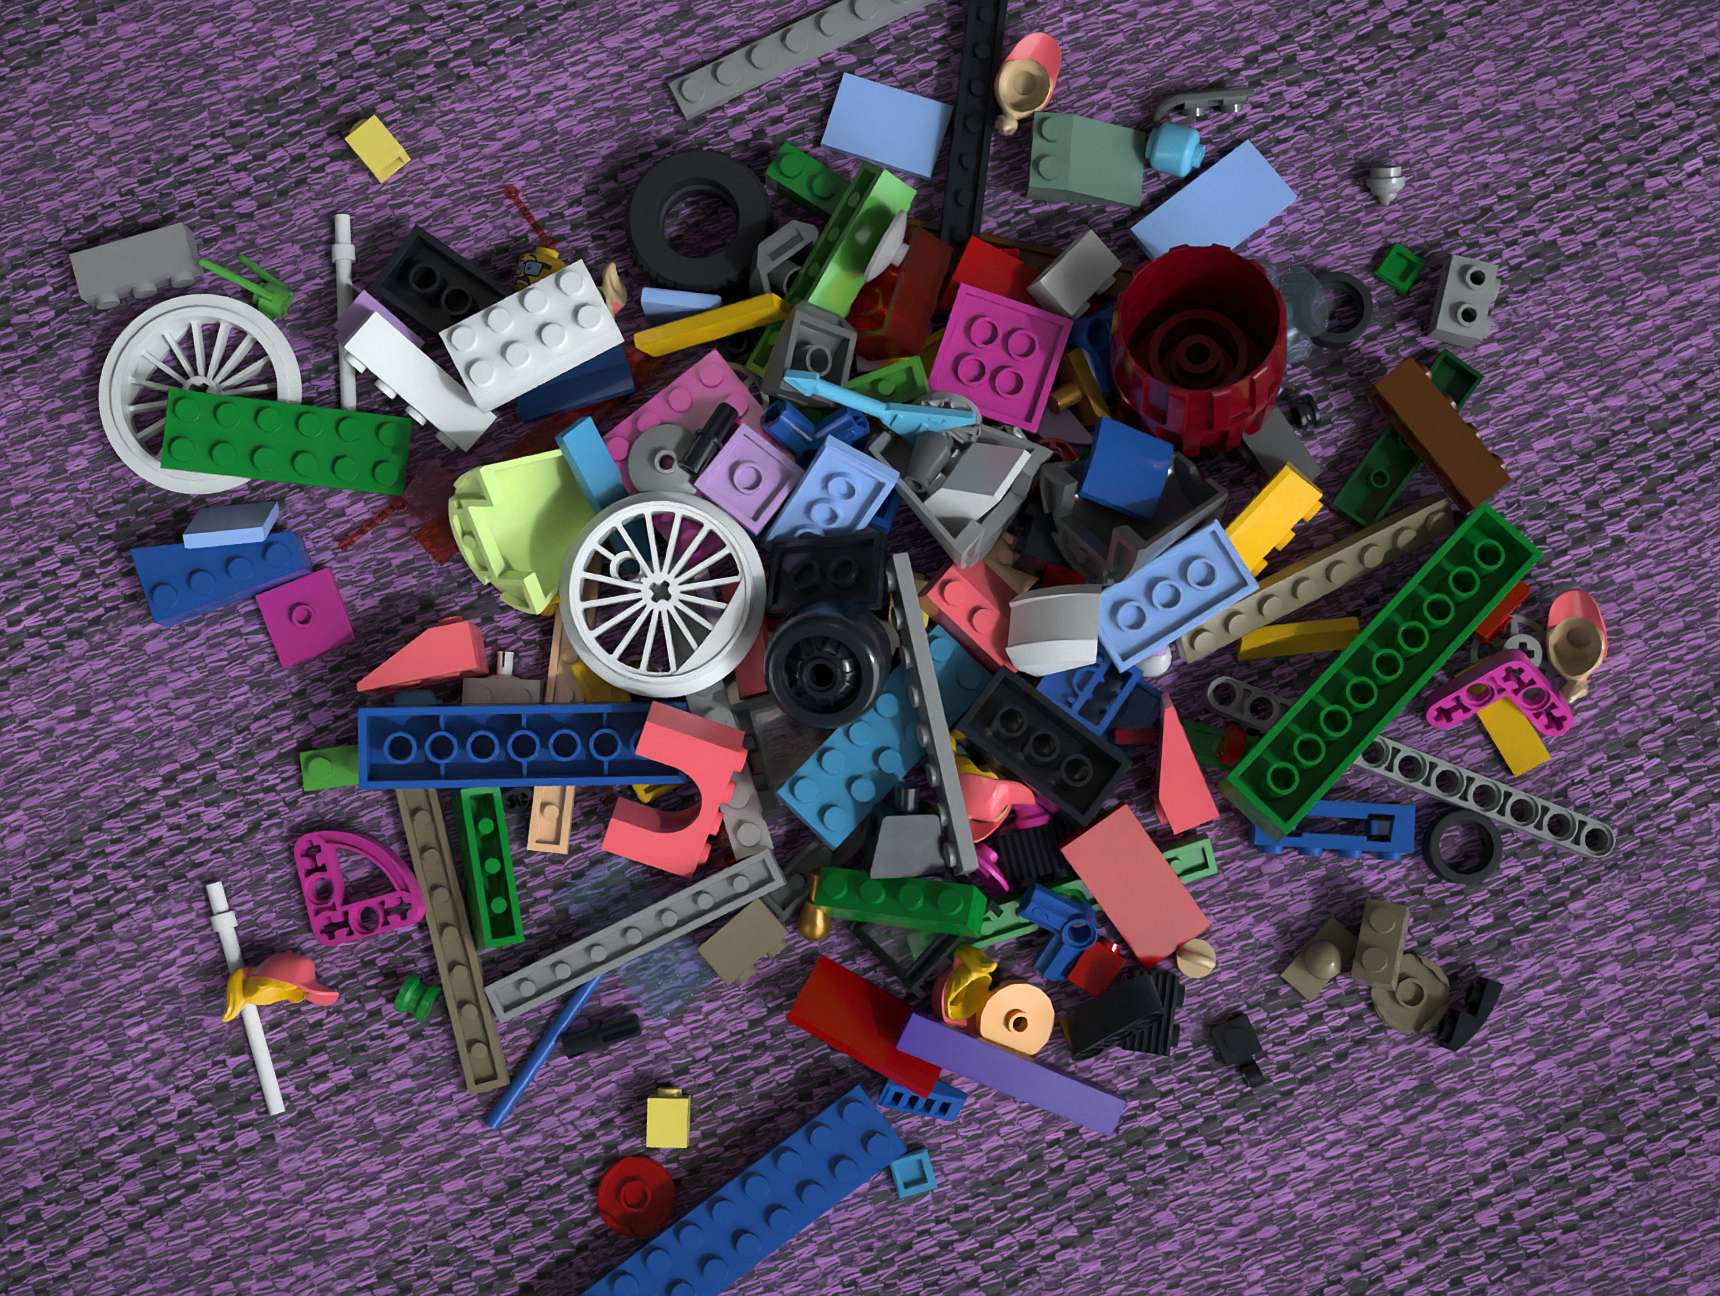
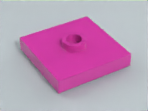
[255,567,358,669]

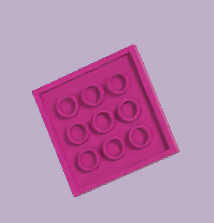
[602,349,796,570]

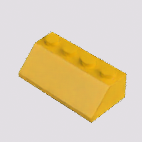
[1223,461,1323,578]

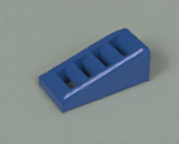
[876,1078,968,1122]

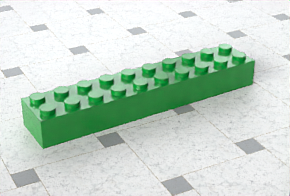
[1215,501,1544,843]

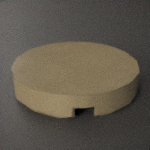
[1370,953,1450,1033]

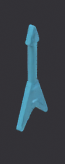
[783,369,976,445]

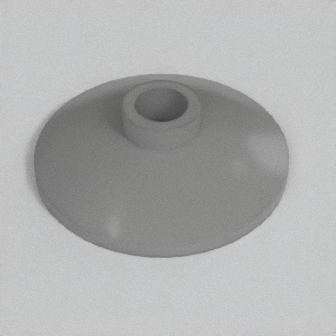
[863,209,909,282]
[628,424,708,495]

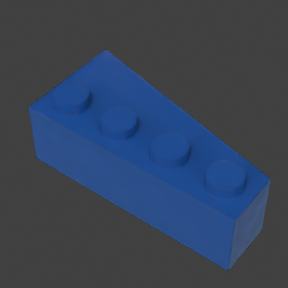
[129,532,315,627]

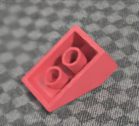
[356,616,489,697]
[1151,692,1220,835]

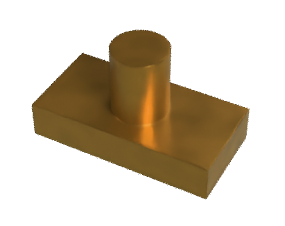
[1046,347,1112,426]

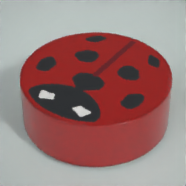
[1215,724,1248,766]

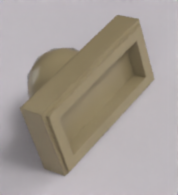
[1279,916,1358,1002]

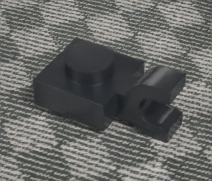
[1209,1014,1266,1089]

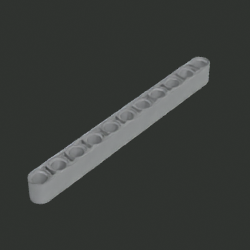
[1202,676,1616,858]

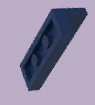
[516,343,635,424]

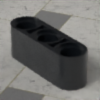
[1059,975,1166,1061]

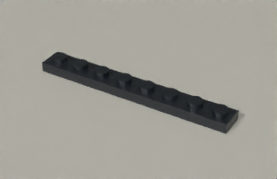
[934,0,1008,276]

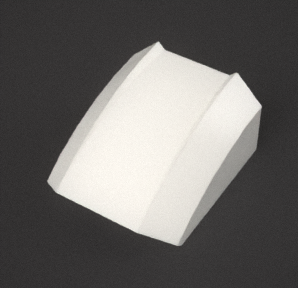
[1005,584,1102,677]

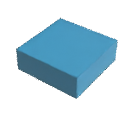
[890,1148,938,1199]

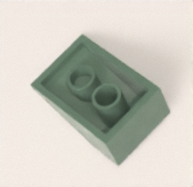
[1026,111,1146,208]

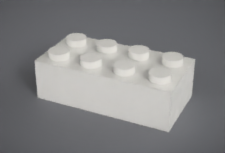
[439,259,624,414]

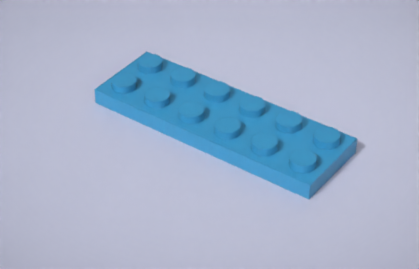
[775,624,993,851]

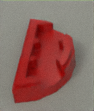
[1472,580,1530,644]

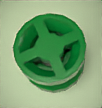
[393,973,441,1023]

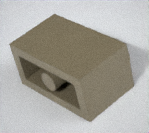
[697,897,790,986]
[1351,898,1411,992]

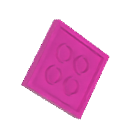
[928,282,1074,434]

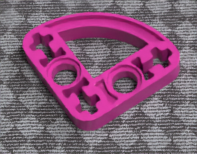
[294,830,426,946]

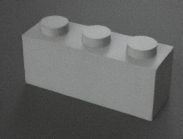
[69,222,204,309]

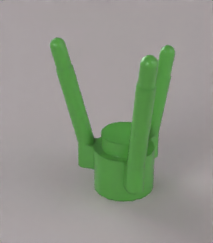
[198,255,294,321]

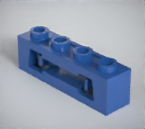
[1248,800,1415,861]

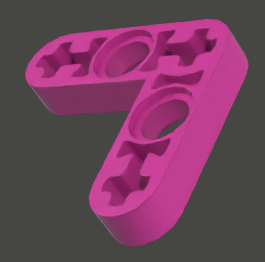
[1423,649,1573,736]

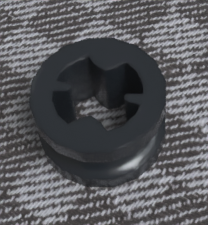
[1289,394,1321,433]
[500,786,534,814]

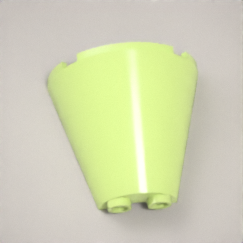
[448,449,596,615]

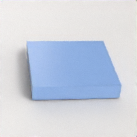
[641,287,723,325]
[182,501,279,549]

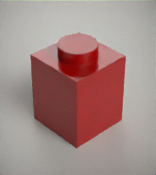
[1065,935,1126,998]

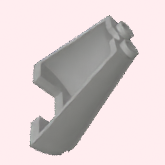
[864,401,1052,569]

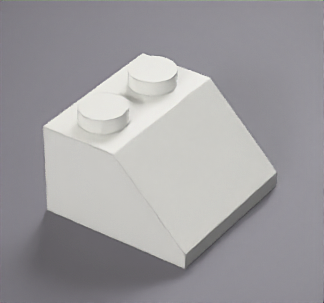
[923,442,1031,539]

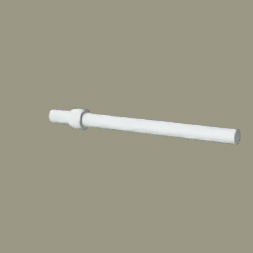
[331,214,357,412]
[206,881,285,1116]

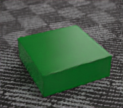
[1372,241,1427,296]

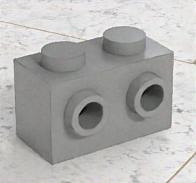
[1426,254,1501,348]

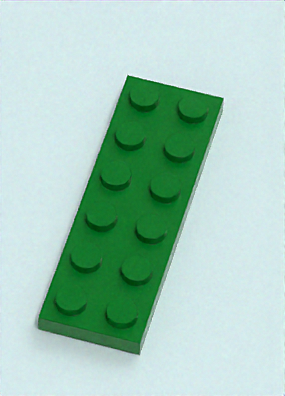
[160,388,412,496]

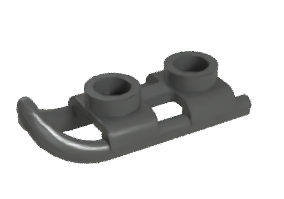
[1152,85,1254,125]

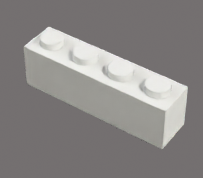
[341,310,497,452]

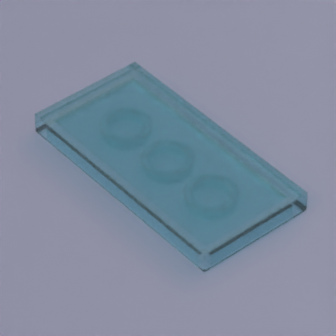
[560,855,719,1024]

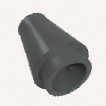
[904,431,952,493]

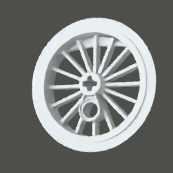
[99,294,302,494]
[559,491,766,698]

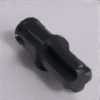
[678,402,739,478]
[562,1013,643,1060]

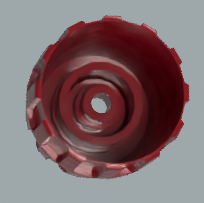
[1110,243,1287,457]

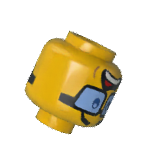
[513,247,567,292]

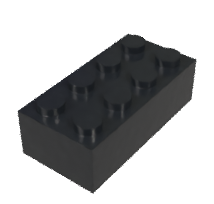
[370,224,515,343]
[950,664,1133,831]

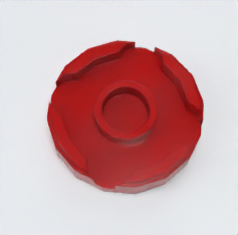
[596,1156,676,1237]

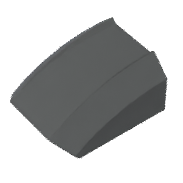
[749,220,819,329]
[761,300,858,411]

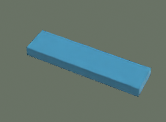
[554,416,661,572]

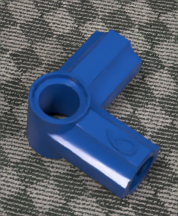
[1065,298,1117,393]
[760,399,870,471]
[1018,882,1098,982]

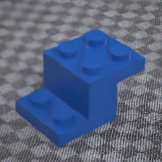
[1035,641,1164,759]

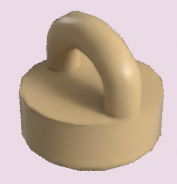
[1175,938,1216,978]

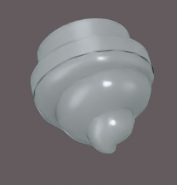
[1366,165,1405,206]

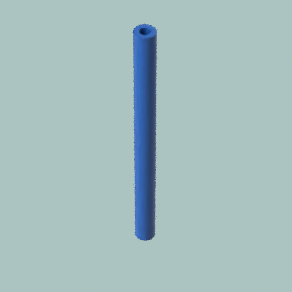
[484,972,607,1130]

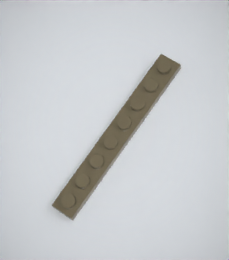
[1176,491,1455,664]
[395,788,510,1095]

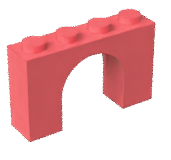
[601,701,748,879]

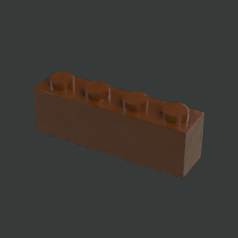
[1365,356,1512,514]

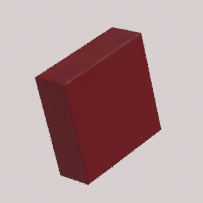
[1108,728,1155,744]

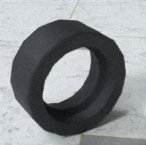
[1295,271,1374,349]
[1422,809,1503,885]

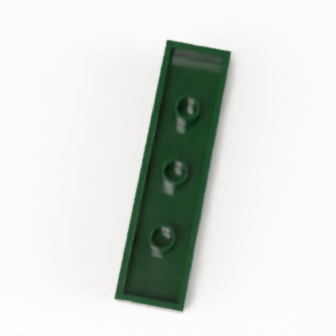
[1327,348,1485,531]

